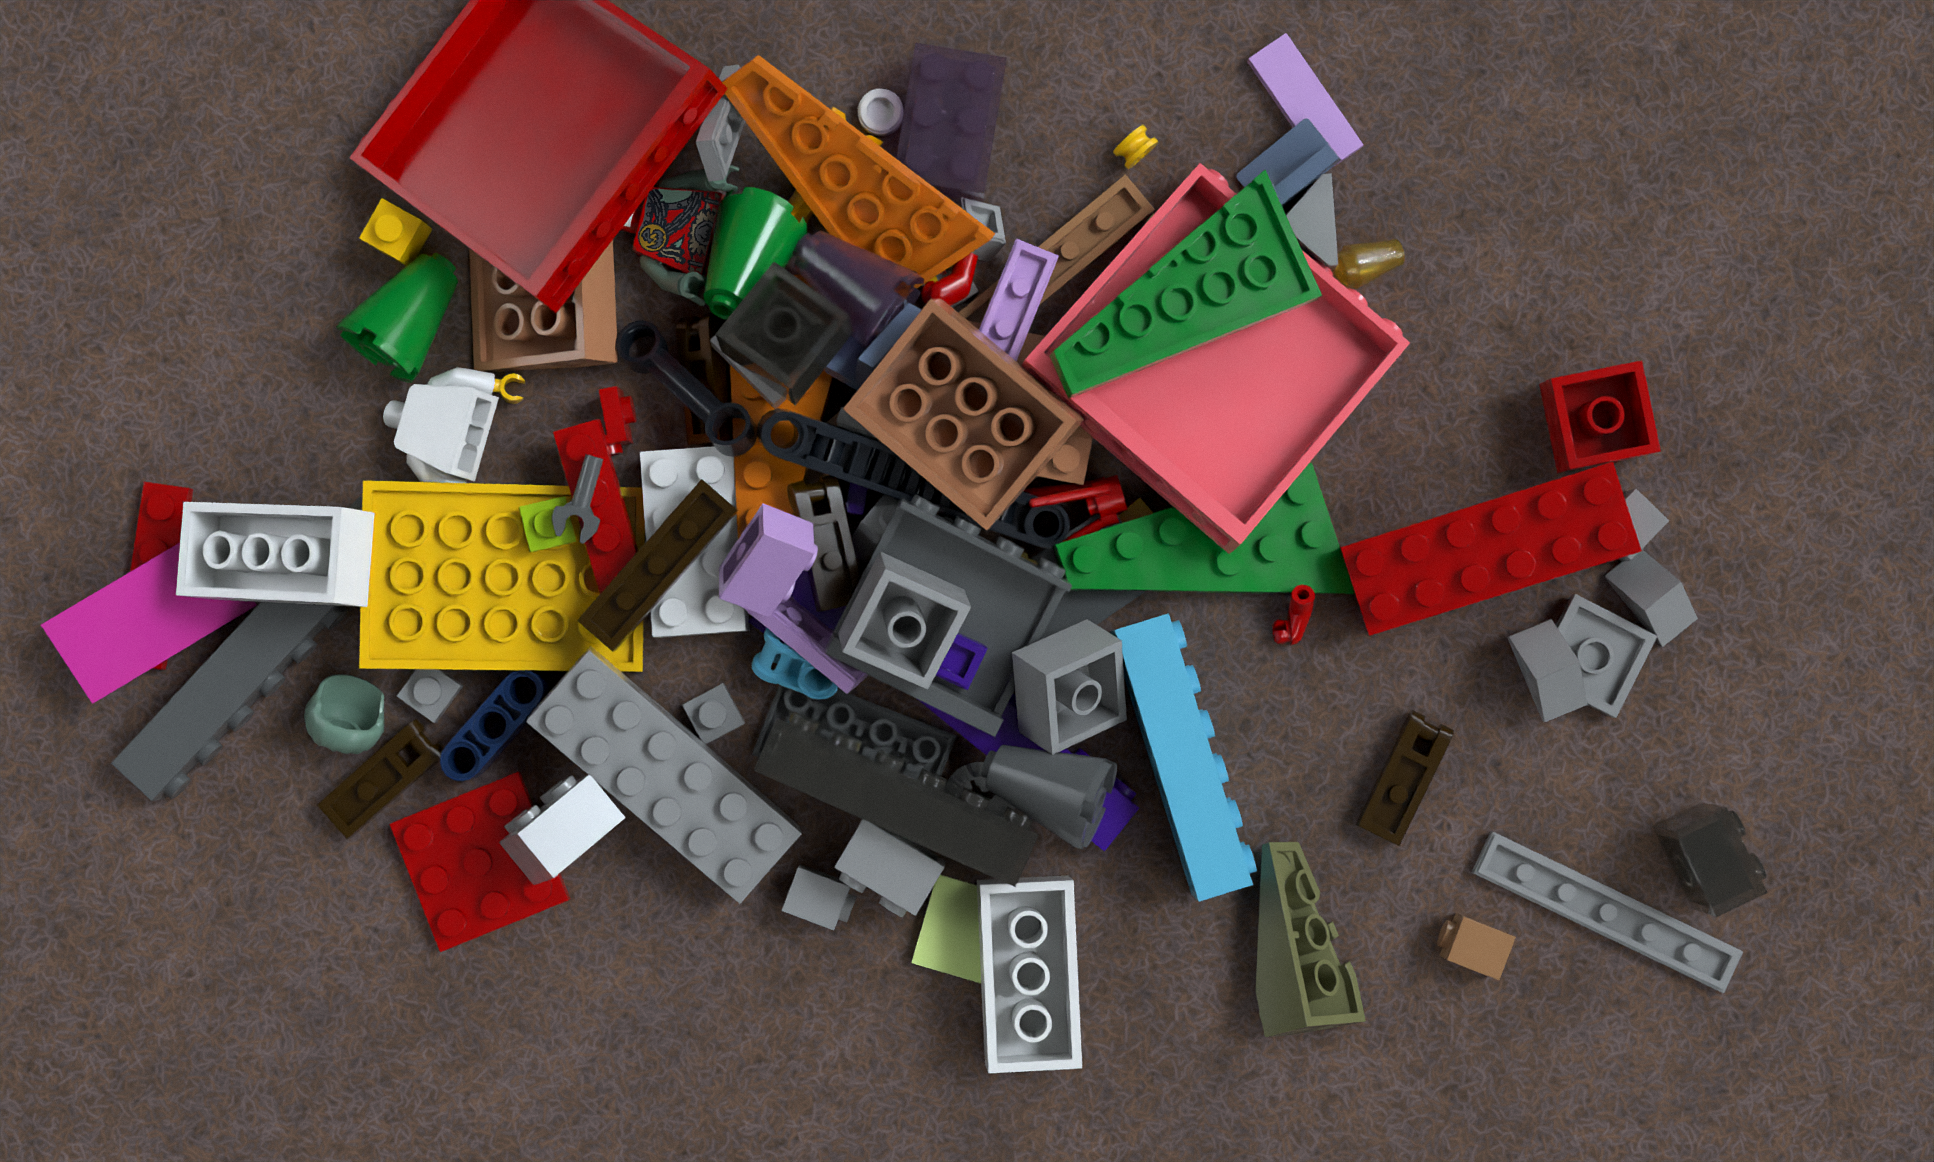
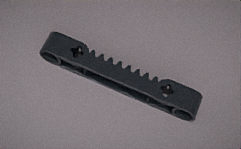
[757,408,1070,548]

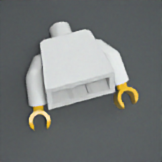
[383,367,525,484]

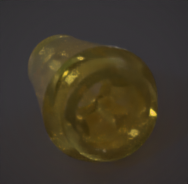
[1334,239,1405,289]

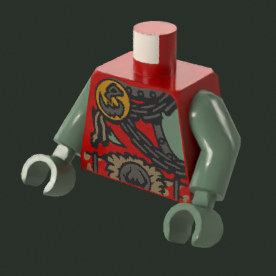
[621,164,739,306]

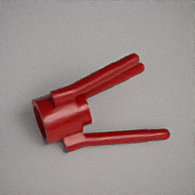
[1024,475,1127,543]

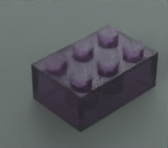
[896,43,1007,203]

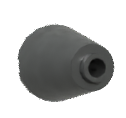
[981,745,1117,850]

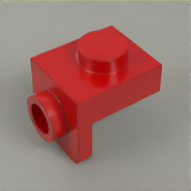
[598,386,637,457]

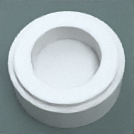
[858,89,904,136]

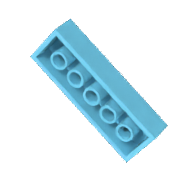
[1110,613,1257,902]

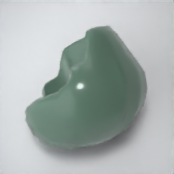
[304,674,385,754]

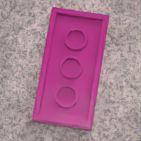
[41,543,256,704]

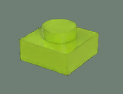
[519,496,576,553]

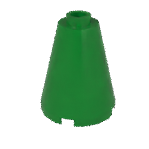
[704,187,807,320]
[336,253,458,383]

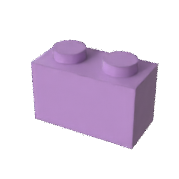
[719,503,818,617]

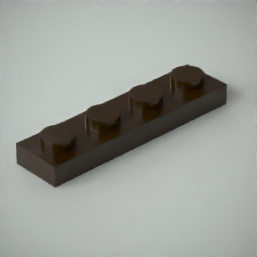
[577,479,738,652]

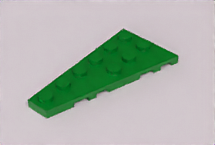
[1050,170,1322,399]
[1052,463,1355,595]

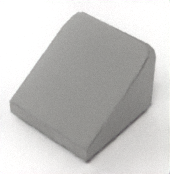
[957,197,1006,261]

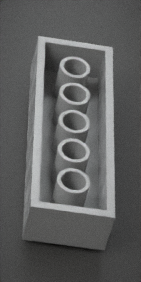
[526,646,802,904]

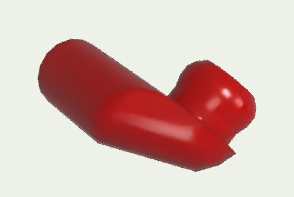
[921,253,978,306]
[1272,585,1315,646]

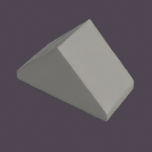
[1286,173,1338,271]
[1603,550,1698,647]
[1507,619,1587,722]

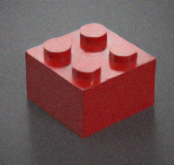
[1539,360,1661,474]

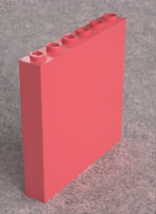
[1021,163,1410,554]

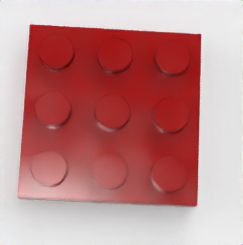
[389,772,571,952]

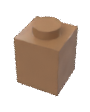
[1437,913,1516,980]

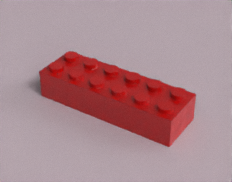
[1340,462,1642,636]

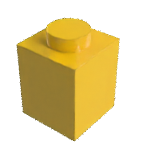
[359,198,432,266]

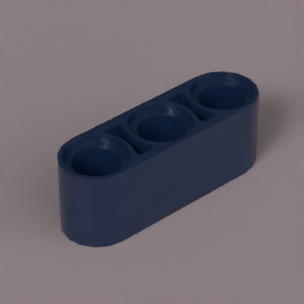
[440,670,550,781]

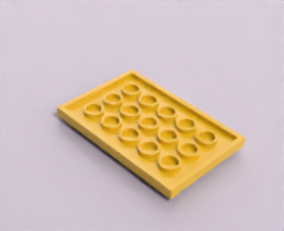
[359,481,645,672]

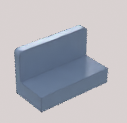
[1237,118,1341,207]
[825,303,921,391]

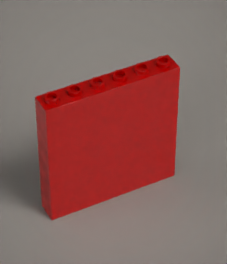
[349,0,728,314]

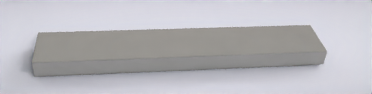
[1471,831,1743,993]

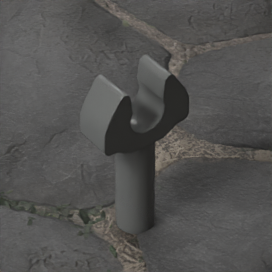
[552,454,604,543]

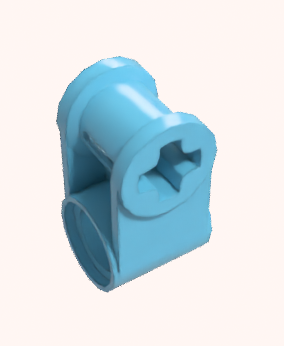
[752,628,838,700]

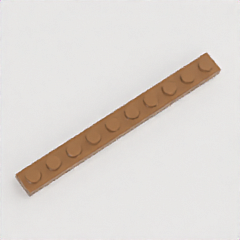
[804,174,1155,485]

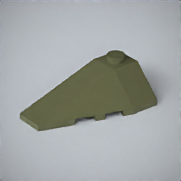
[1256,842,1366,1037]

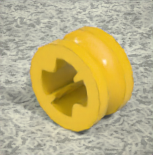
[1113,124,1159,169]

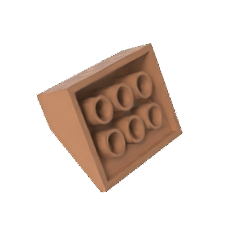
[469,240,618,372]
[843,299,1084,531]

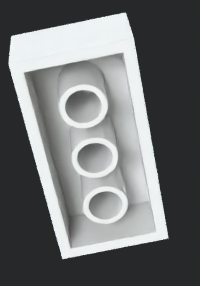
[640,446,750,638]
[176,502,375,607]
[977,875,1082,1073]

